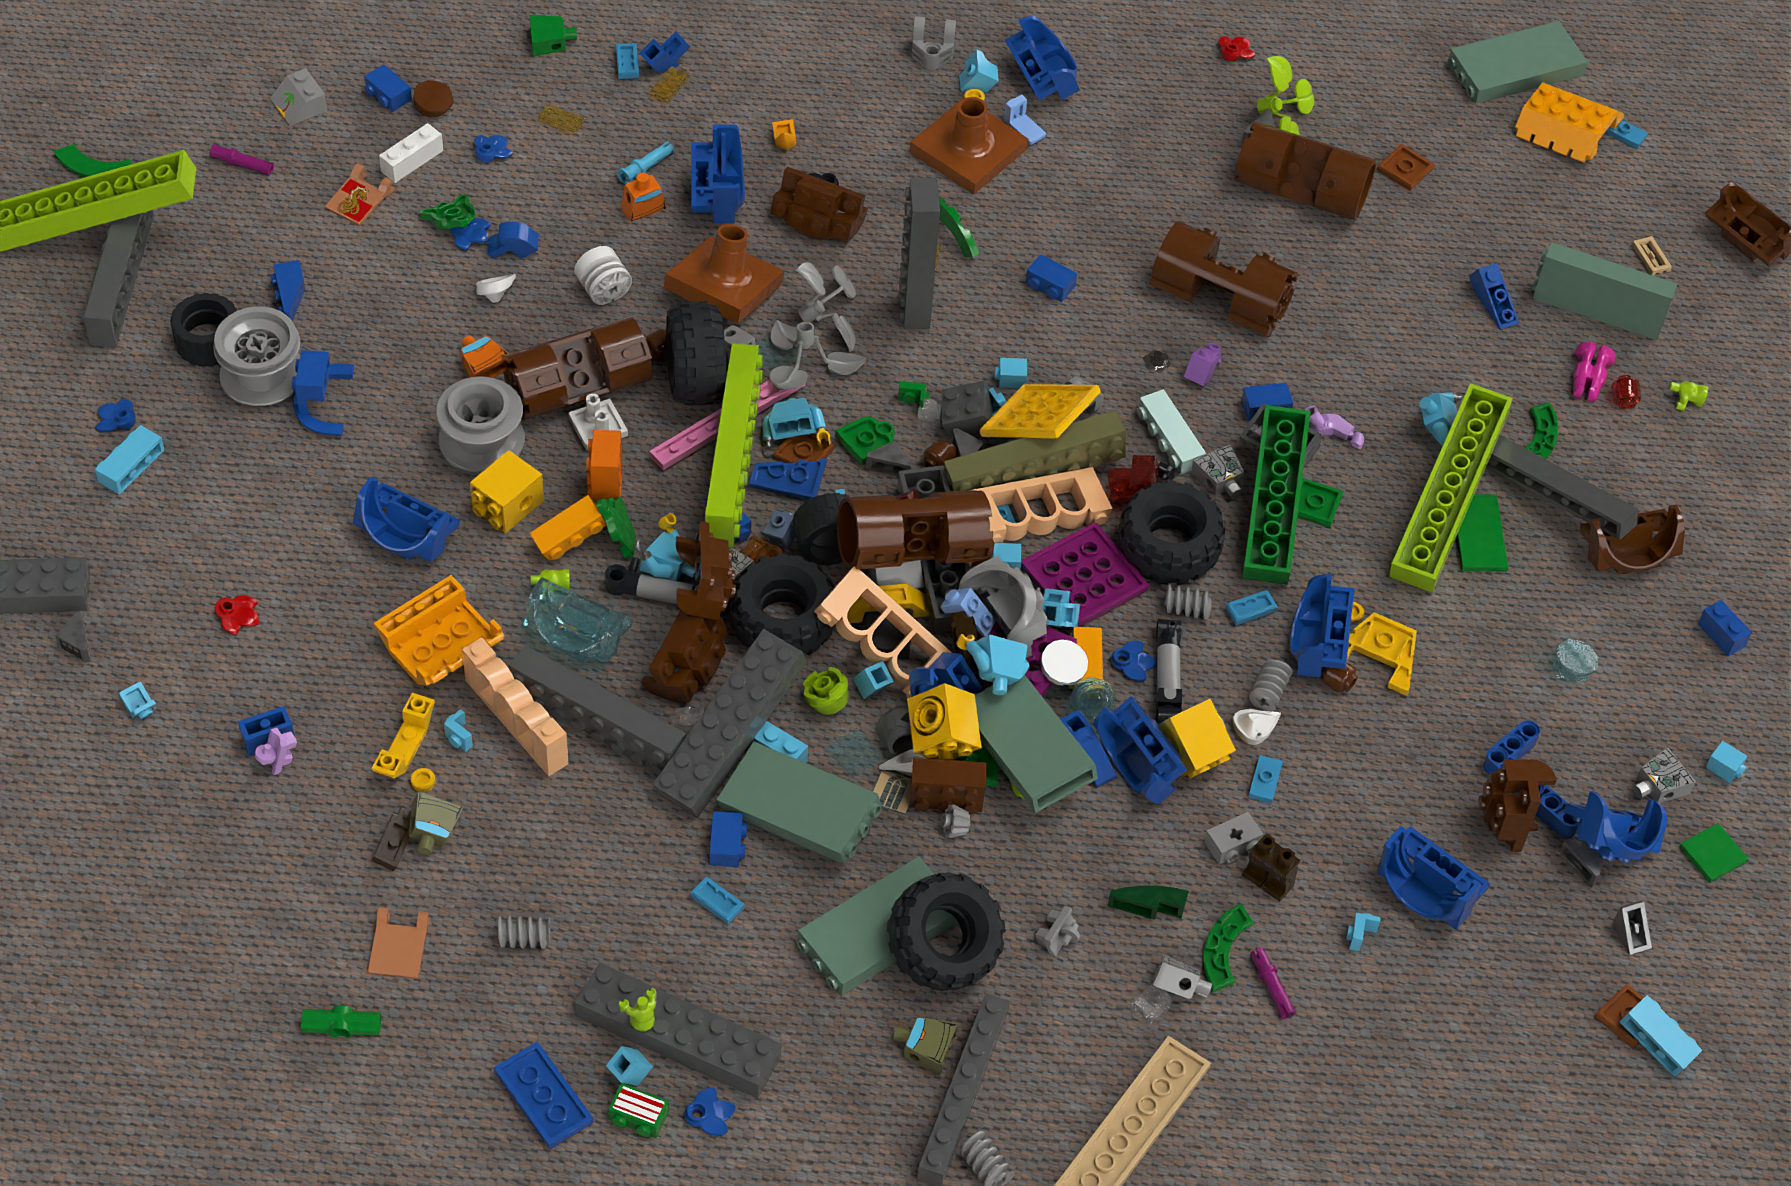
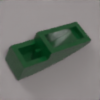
[1108,886,1189,920]

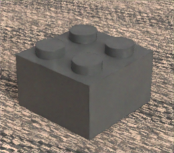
[942,380,993,439]

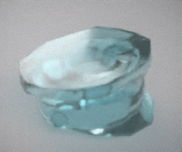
[1552,639,1599,683]
[1070,677,1115,721]

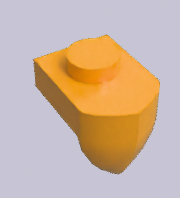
[772,119,797,150]

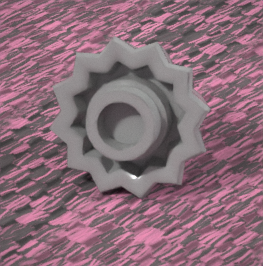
[941,804,971,838]

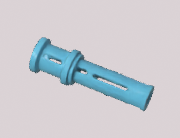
[617,141,674,184]

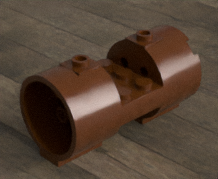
[1234,121,1377,221]
[1149,221,1298,337]
[501,316,652,420]
[837,490,995,569]

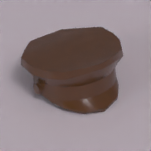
[413,80,454,117]

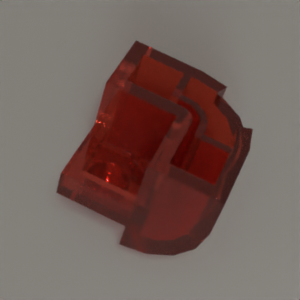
[1107,455,1159,502]

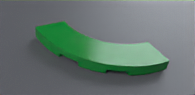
[54,144,132,178]
[939,197,979,257]
[1525,402,1558,459]
[1203,903,1254,993]

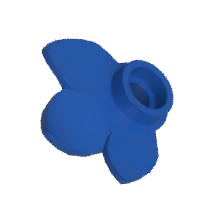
[474,135,513,162]
[450,218,491,250]
[95,399,136,432]
[1110,641,1157,681]
[684,1088,736,1135]

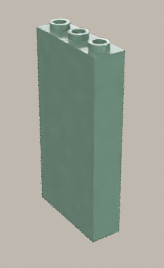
[1447,21,1588,104]
[1531,242,1677,340]
[975,675,1098,813]
[716,741,882,865]
[797,856,958,996]

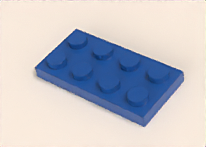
[494,1041,594,1149]

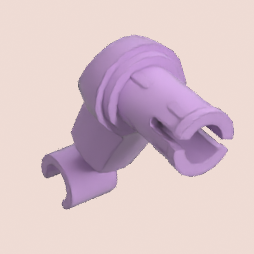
[1305,406,1364,449]

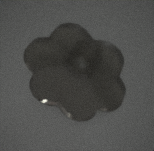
[1143,350,1170,372]

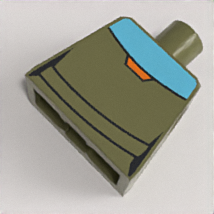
[409,792,463,855]
[893,1017,957,1075]

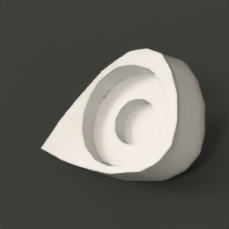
[476,274,516,303]
[1233,709,1281,745]
[879,749,926,776]

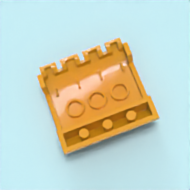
[1515,82,1624,163]
[374,575,505,686]

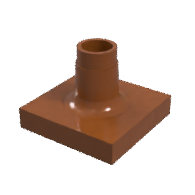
[910,97,1029,194]
[663,224,785,324]

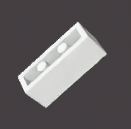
[379,123,443,183]

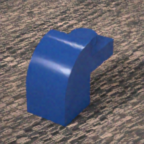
[639,31,691,73]
[488,222,539,258]

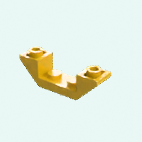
[847,584,930,623]
[371,693,435,778]

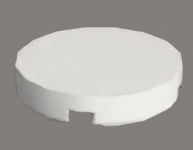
[1040,640,1088,686]

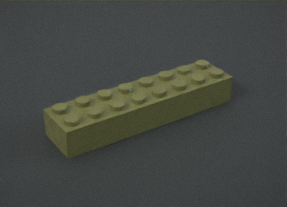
[944,410,1126,491]

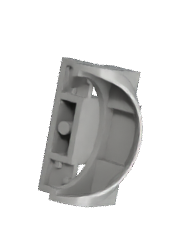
[959,555,1048,658]

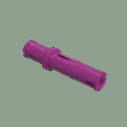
[209,144,274,176]
[1250,947,1296,1019]

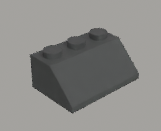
[1239,403,1321,466]

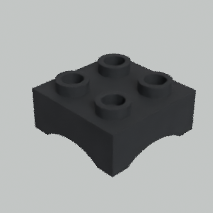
[862,609,913,659]

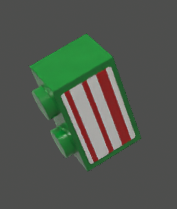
[608,1083,669,1138]

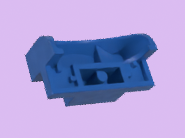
[1005,16,1080,101]
[353,477,460,562]
[1290,574,1354,678]
[1093,696,1187,805]
[1564,791,1667,863]

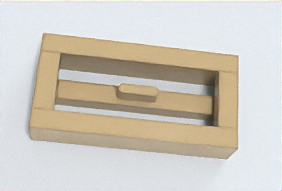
[1632,236,1672,275]

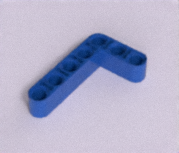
[1483,720,1578,838]

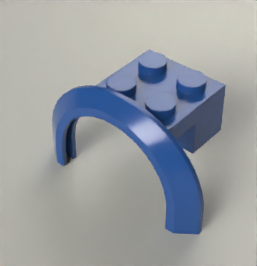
[292,350,354,436]
[909,652,984,697]

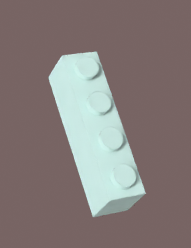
[1137,389,1206,475]

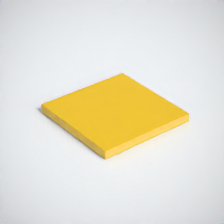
[980,384,1101,438]

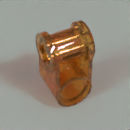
[739,536,782,565]

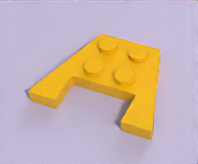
[1347,612,1417,696]

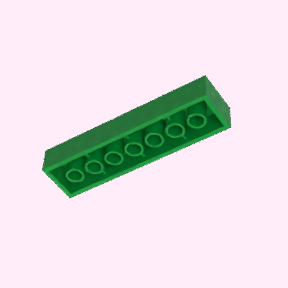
[1242,405,1311,585]

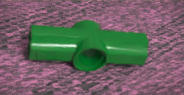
[301,1005,382,1038]

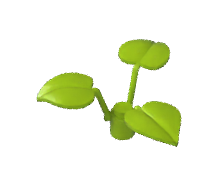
[1257,56,1314,135]

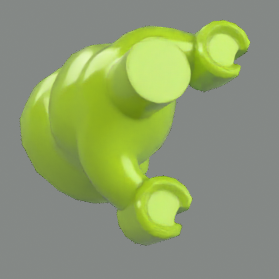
[1669,381,1708,411]
[530,569,570,602]
[619,988,656,1031]

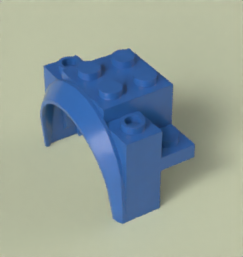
[691,125,745,223]
[1377,826,1490,930]

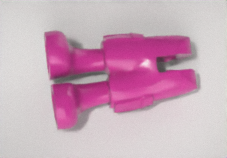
[1573,342,1616,402]

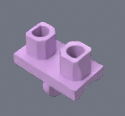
[255,728,297,775]

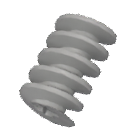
[1164,584,1214,620]
[1249,660,1293,712]
[498,916,551,949]
[960,1131,1015,1186]

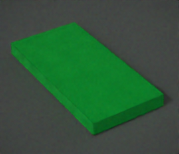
[1457,494,1508,572]

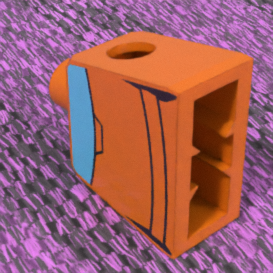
[621,172,667,222]
[460,335,509,378]

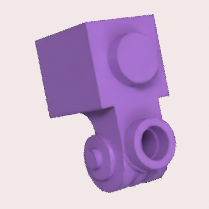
[1184,343,1222,386]

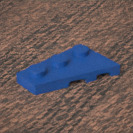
[749,458,827,500]

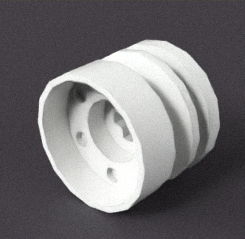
[574,246,632,305]

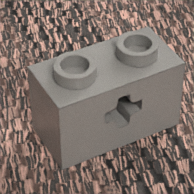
[1204,812,1263,864]

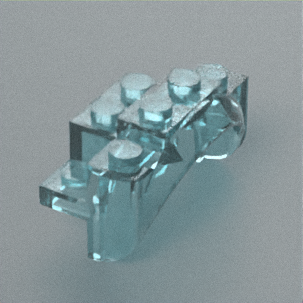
[523,577,633,663]

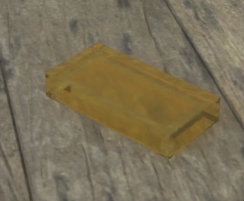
[650,66,689,104]
[538,104,585,135]

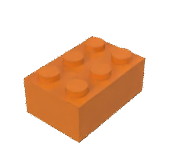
[586,430,623,500]

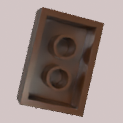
[909,758,986,814]

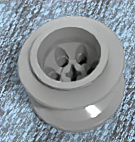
[213,307,300,406]
[436,377,525,476]

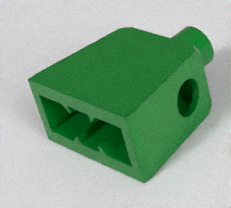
[529,15,577,56]

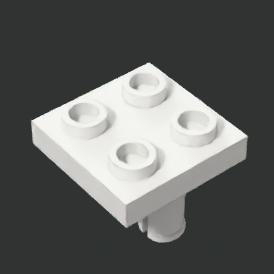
[568,394,628,451]

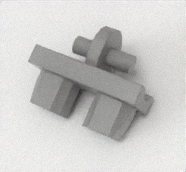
[1035,906,1081,957]

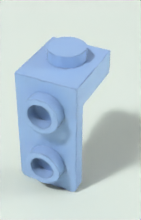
[1004,95,1046,145]
[940,588,996,637]

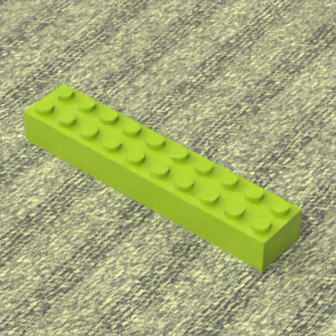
[0,150,196,252]
[705,343,763,547]
[1389,383,1513,593]

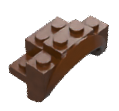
[770,167,868,243]
[1705,182,1791,267]
[1580,505,1685,574]
[675,521,736,620]
[641,610,728,703]
[1478,760,1557,852]

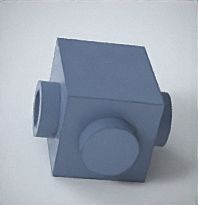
[763,510,796,550]

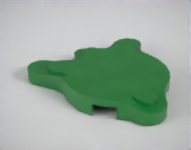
[419,194,476,229]
[596,497,636,559]

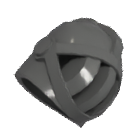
[876,705,913,756]

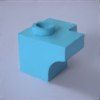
[959,49,999,92]
[1042,588,1080,627]

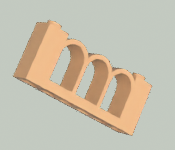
[974,467,1112,543]
[814,566,952,698]
[462,637,568,776]

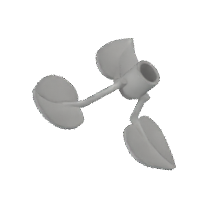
[796,262,856,353]
[770,320,866,390]

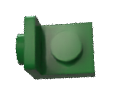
[898,381,930,413]

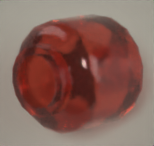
[1611,375,1642,409]

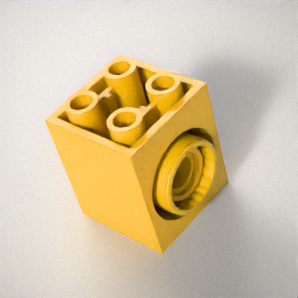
[470,450,544,534]
[907,683,982,760]
[1158,699,1236,779]

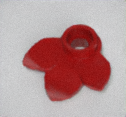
[1218,36,1256,61]
[215,595,259,635]

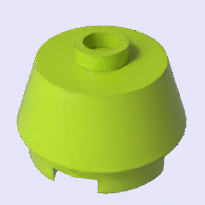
[803,667,849,715]

